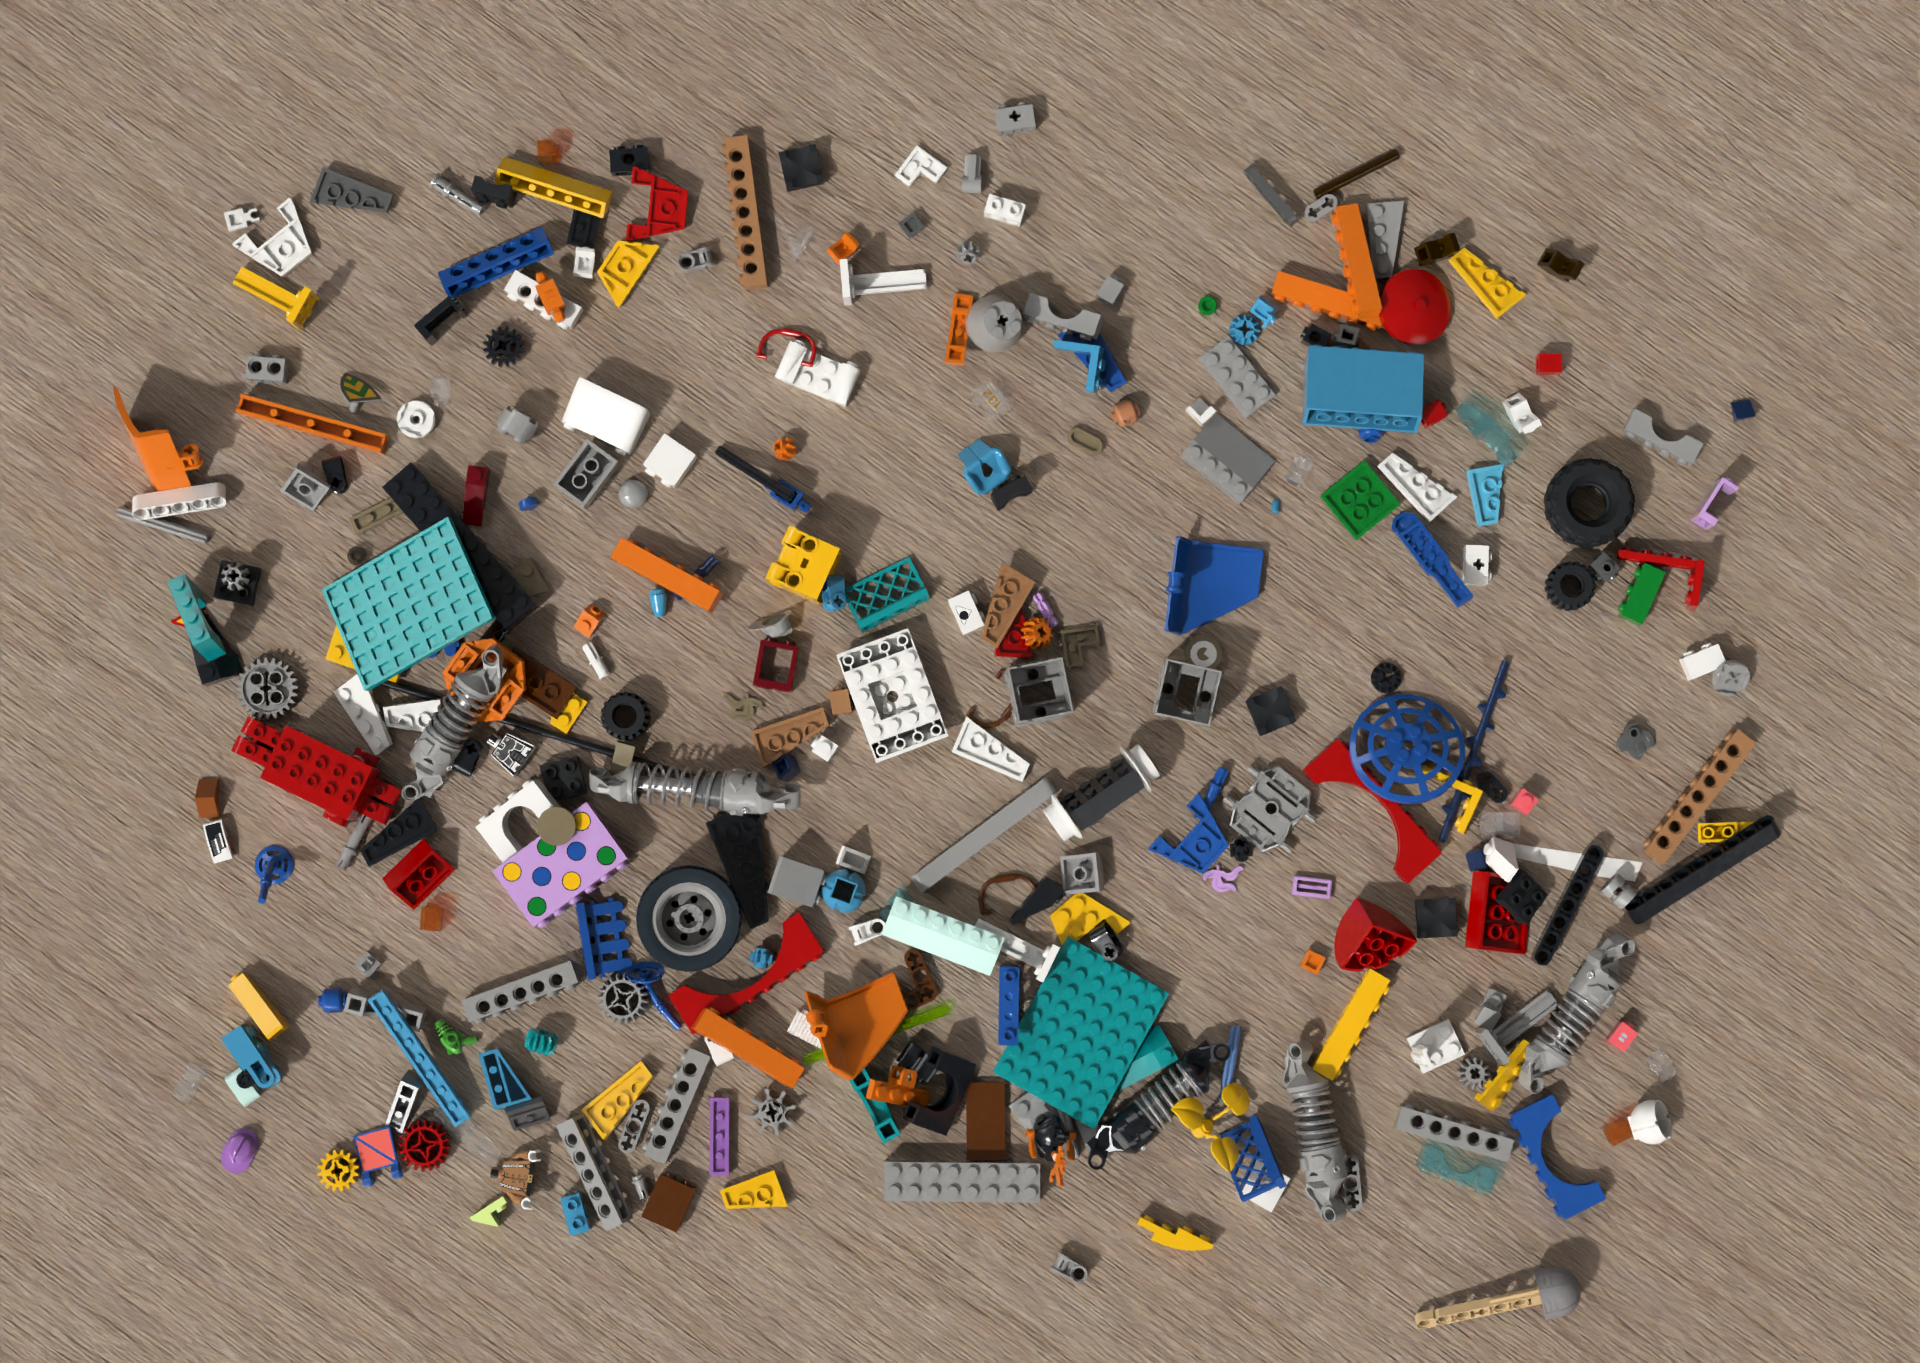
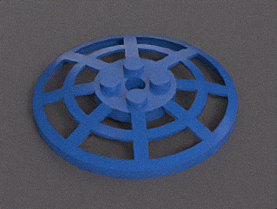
[1349,694,1465,804]

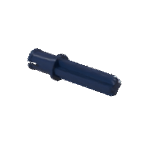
[673,554,720,601]

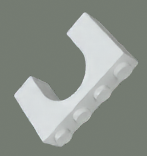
[476,779,561,863]

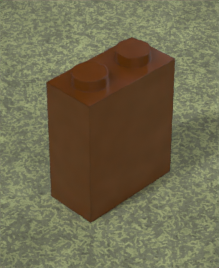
[641,1171,697,1233]

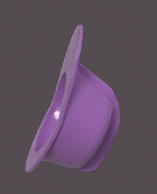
[221,1128,259,1174]

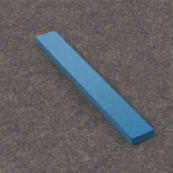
[367,988,472,1127]

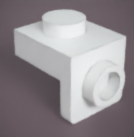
[573,247,595,279]

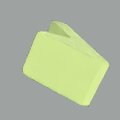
[470,1195,509,1227]

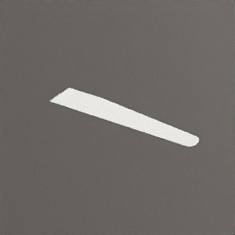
[1513,844,1643,882]

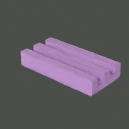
[1291,875,1332,899]

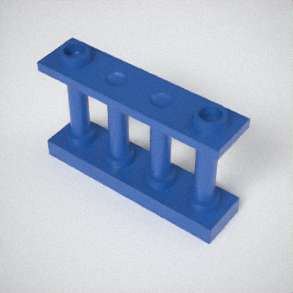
[998,966,1019,1046]

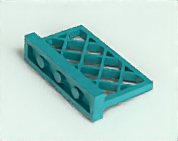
[845,557,930,633]

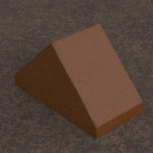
[195,779,220,818]

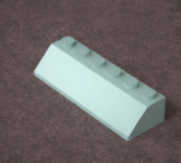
[881,896,1005,976]

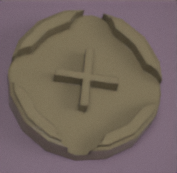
[537,807,576,846]

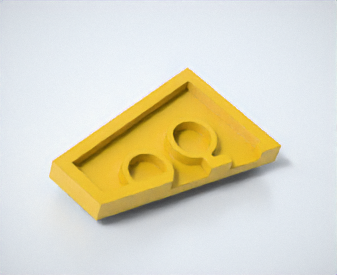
[720,1170,788,1209]

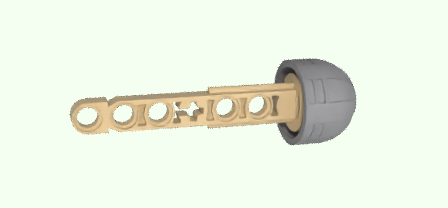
[1414,1267,1581,1329]

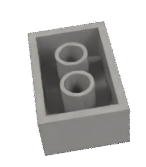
[553,439,620,510]

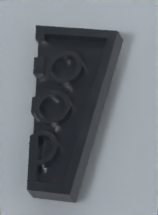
[360,797,438,867]

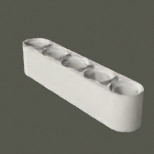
[132,482,226,520]

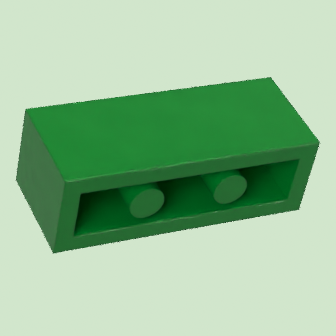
[1617,563,1666,626]

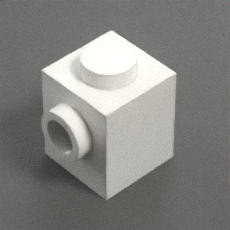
[811,735,839,763]

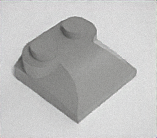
[280,462,330,511]
[1060,853,1104,895]
[1009,1092,1059,1130]

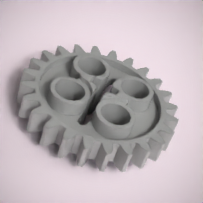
[236,657,300,720]

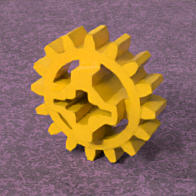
[317,1149,360,1192]

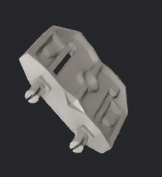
[1223,764,1318,854]

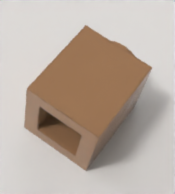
[829,686,852,716]

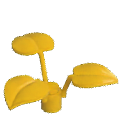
[1171,1083,1250,1172]

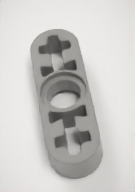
[618,1099,651,1154]
[1342,1154,1362,1211]

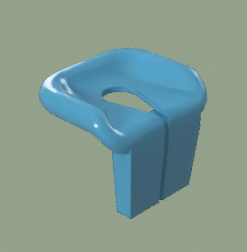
[958,439,1012,495]

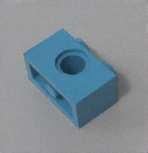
[560,1191,592,1236]

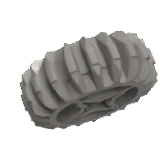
[597,973,649,1025]

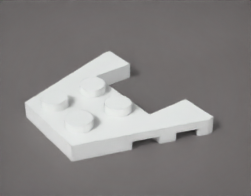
[232,198,313,277]

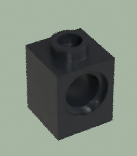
[1300,324,1332,347]

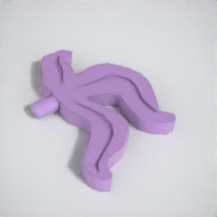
[1203,864,1244,893]

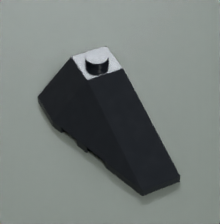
[189,608,244,686]

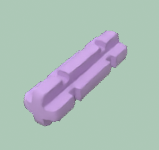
[1033,592,1058,628]

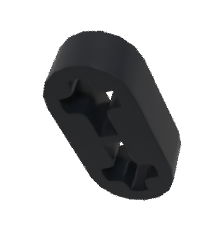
[1476,771,1508,803]

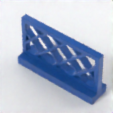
[1220,1115,1287,1202]

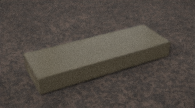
[349,497,404,536]

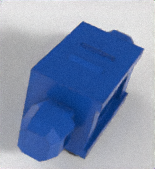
[763,478,812,513]

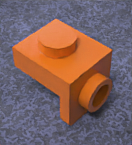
[826,232,860,265]
[574,604,606,638]

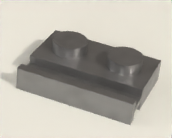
[505,1096,551,1131]

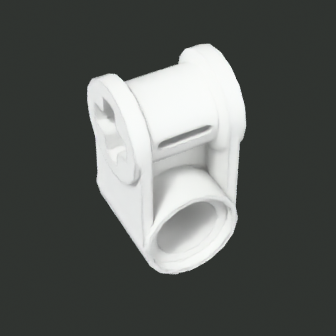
[848,919,885,946]
[704,1037,734,1067]

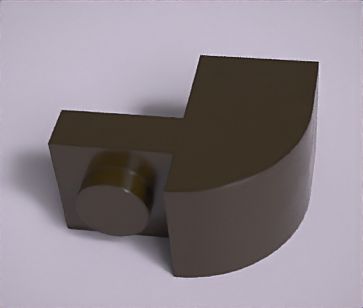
[1414,233,1461,266]
[1537,248,1584,282]

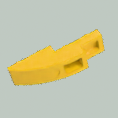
[1697,822,1754,843]
[1136,1214,1214,1251]

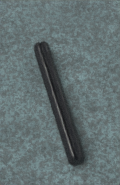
[715,446,794,501]

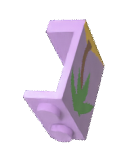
[1690,477,1739,530]

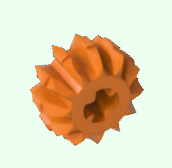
[1021,617,1054,650]

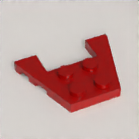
[626,166,688,241]

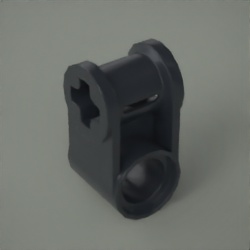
[321,456,348,494]
[452,740,482,778]
[1089,922,1124,961]

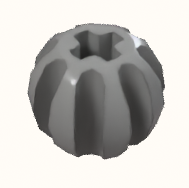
[221,562,250,591]

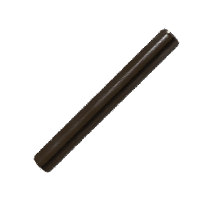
[1313,149,1400,199]

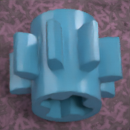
[750,948,774,968]

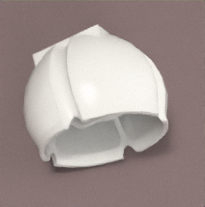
[1627,1100,1672,1144]

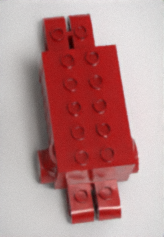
[231,716,402,828]

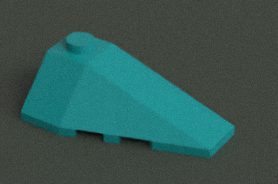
[1114,1024,1179,1094]

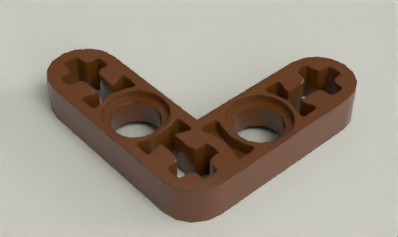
[903,949,937,1011]

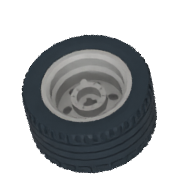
[636,865,742,972]

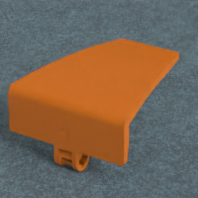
[113,387,204,492]
[804,973,908,1080]

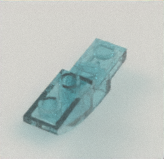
[1456,401,1517,468]

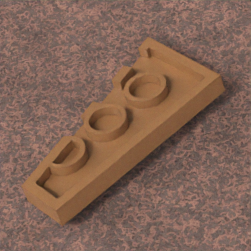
[980,563,1035,648]
[750,707,829,768]

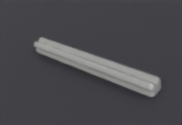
[116,506,209,544]

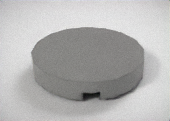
[1712,660,1751,696]

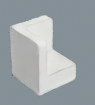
[1185,398,1216,427]

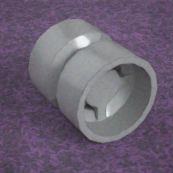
[1600,873,1638,910]

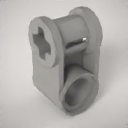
[678,247,716,274]
[1050,1251,1088,1283]

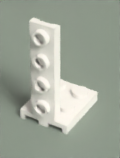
[840,259,927,306]
[975,918,1060,982]
[1406,1019,1465,1073]

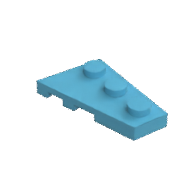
[1466,464,1504,527]

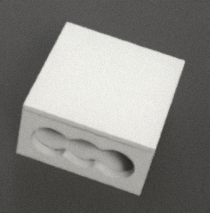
[643,433,698,489]

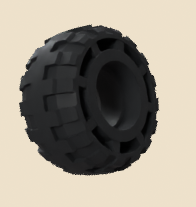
[1544,458,1635,548]

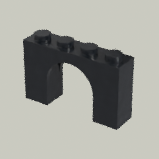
[902,1046,977,1136]

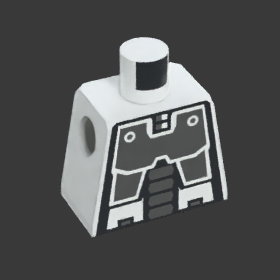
[487,733,536,777]

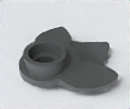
[1616,722,1655,760]

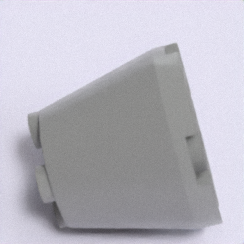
[966,295,1023,352]

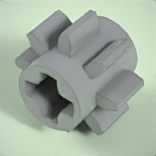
[956,241,980,264]

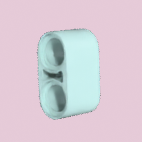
[224,1067,261,1107]

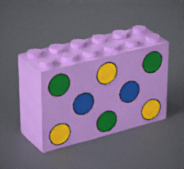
[492,802,631,928]

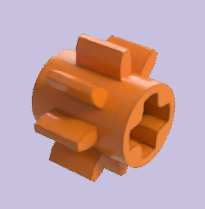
[773,436,797,461]

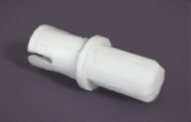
[582,642,610,680]

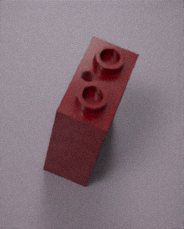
[753,637,800,693]

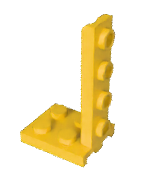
[233,267,320,331]
[1421,763,1483,835]

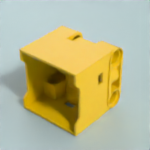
[765,525,842,604]

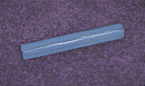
[1219,1026,1241,1102]

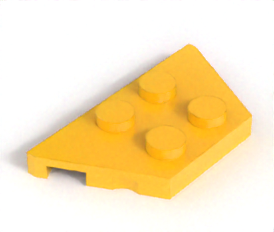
[597,240,660,308]

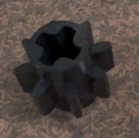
[1230,838,1253,862]

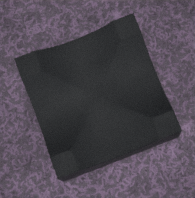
[778,144,824,192]
[471,175,517,209]
[991,475,1032,511]
[213,560,262,606]
[1245,686,1297,736]
[539,756,588,802]
[1494,870,1548,925]
[1415,898,1458,939]

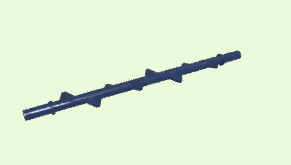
[1438,660,1509,843]

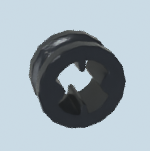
[236,1071,255,1089]

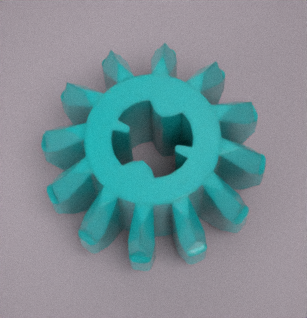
[524,1028,558,1055]

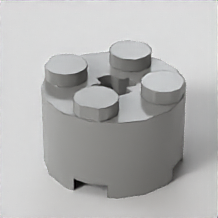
[495,404,540,444]

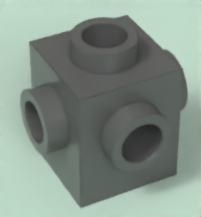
[1332,324,1361,349]
[1587,552,1620,583]

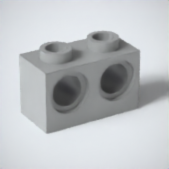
[245,353,289,384]

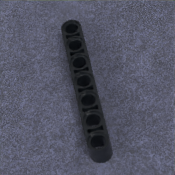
[1531,845,1604,965]

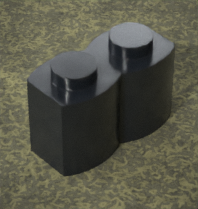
[896,1041,936,1083]

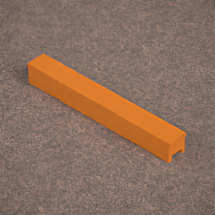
[235,394,390,455]

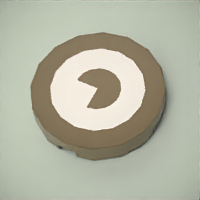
[1184,635,1222,670]

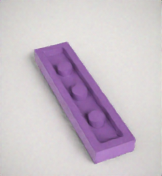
[709,1097,730,1176]

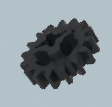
[483,326,525,368]

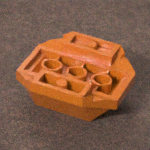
[442,638,526,722]

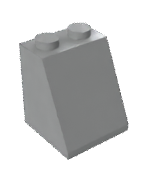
[767,856,827,908]

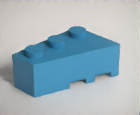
[478,1049,532,1110]

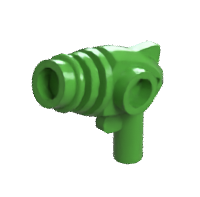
[434,1019,477,1055]

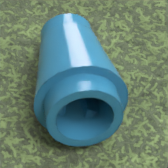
[648,589,667,617]

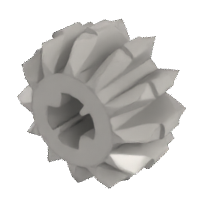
[1457,1057,1491,1090]

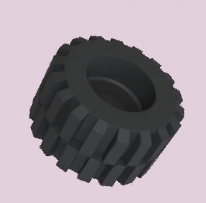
[1544,561,1596,611]
[600,692,651,741]

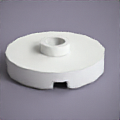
[397,400,436,439]

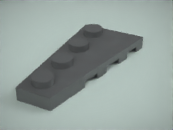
[309,167,395,213]

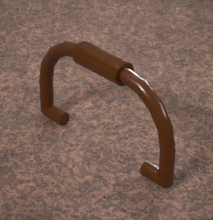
[966,669,1021,728]
[978,873,1036,915]

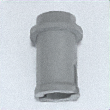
[631,1173,651,1199]

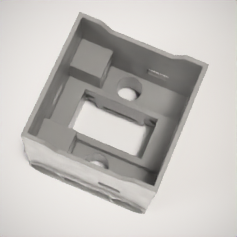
[1003,657,1074,728]
[1152,659,1222,727]

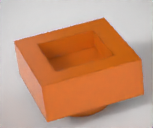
[1299,949,1326,975]

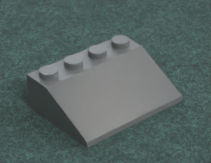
[1180,413,1275,505]

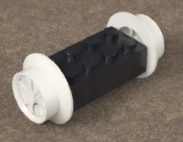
[1043,744,1160,842]

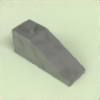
[385,1069,424,1133]

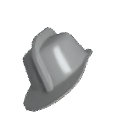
[748,610,792,639]

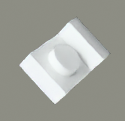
[1502,393,1542,434]

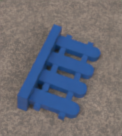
[575,898,632,980]

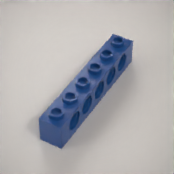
[438,227,554,299]

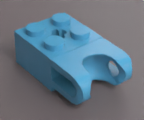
[221,1024,282,1088]

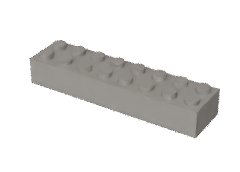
[884,1160,1040,1203]

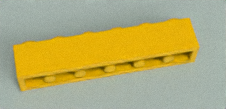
[495,157,613,218]
[1311,968,1391,1081]

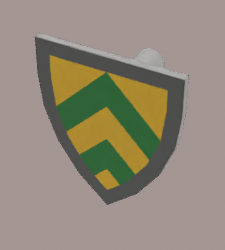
[339,373,382,412]

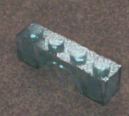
[1416,1143,1499,1195]

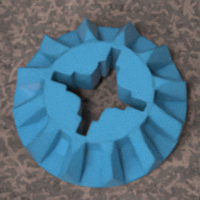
[1229,314,1260,345]

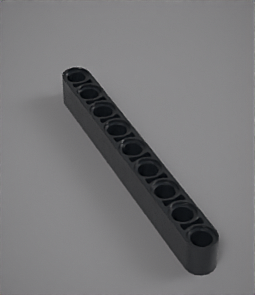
[1625,815,1782,924]

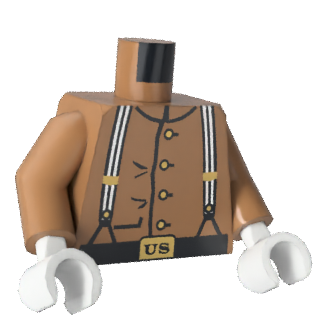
[490,1150,541,1210]

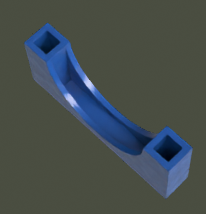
[1508,1093,1606,1220]

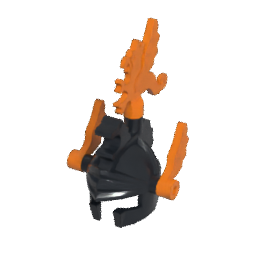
[1025,1114,1076,1187]

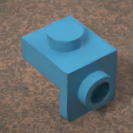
[1250,295,1279,329]

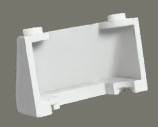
[561,377,651,456]

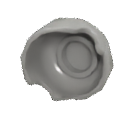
[618,480,648,509]

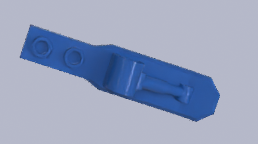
[1391,512,1473,609]

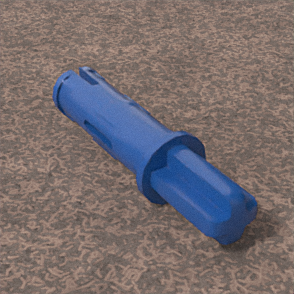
[1194,767,1229,819]

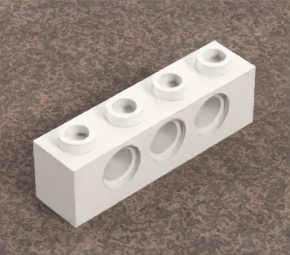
[504,270,584,330]

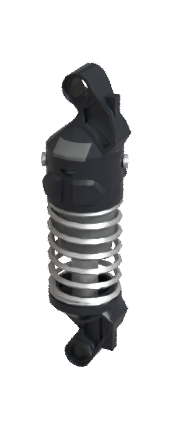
[1087,1040,1230,1170]

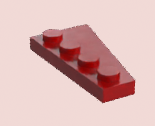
[994,607,1033,658]

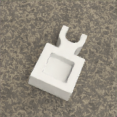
[224,208,260,232]

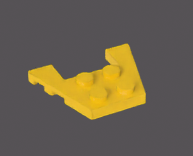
[1050,893,1130,946]

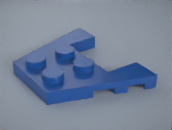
[1148,793,1229,874]

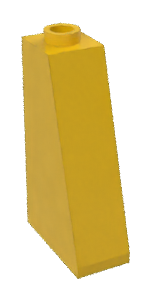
[228,972,291,1040]

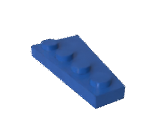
[1057,332,1127,392]

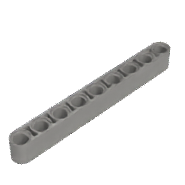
[910,776,1059,893]

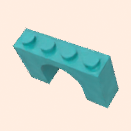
[167,573,226,662]
[849,1067,901,1144]

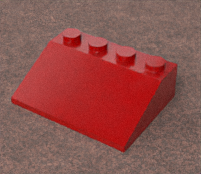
[1465,871,1533,955]

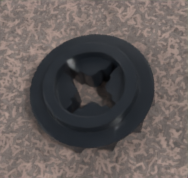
[1371,662,1402,693]

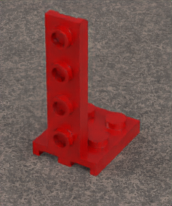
[1617,547,1705,610]

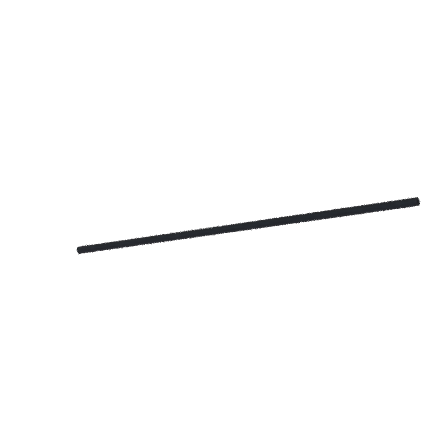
[380,680,695,780]

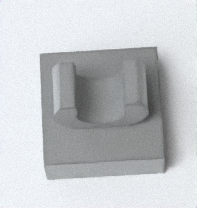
[354,951,382,978]

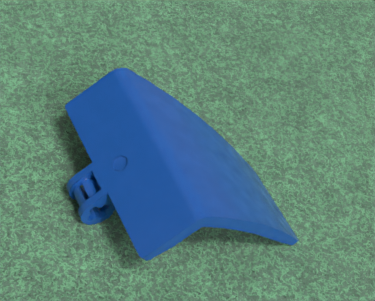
[1164,536,1264,636]

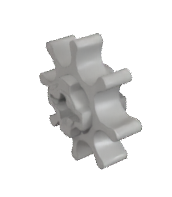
[748,1088,796,1136]

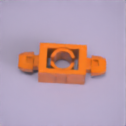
[535,271,566,323]

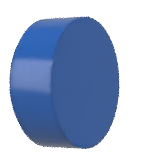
[518,497,539,511]

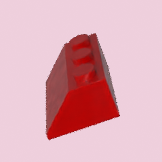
[382,838,455,910]

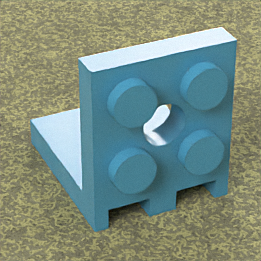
[1053,340,1105,394]

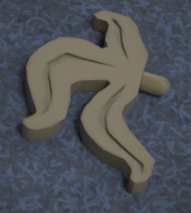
[722,693,763,721]

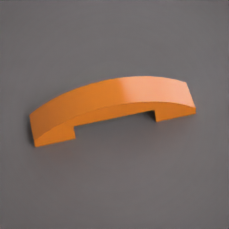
[945,293,973,365]

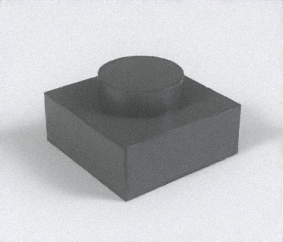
[898,212,925,239]

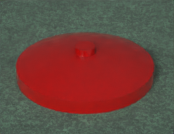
[1379,269,1451,346]

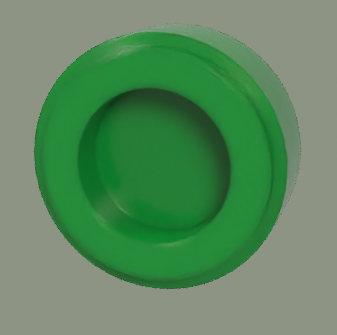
[1198,296,1217,316]

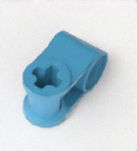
[822,575,847,612]

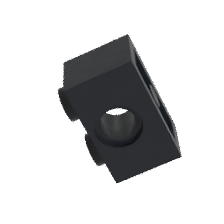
[609,145,650,176]

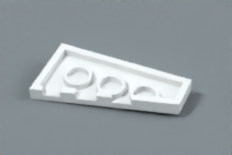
[1377,453,1457,522]
[334,675,393,756]

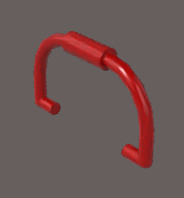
[756,328,817,367]

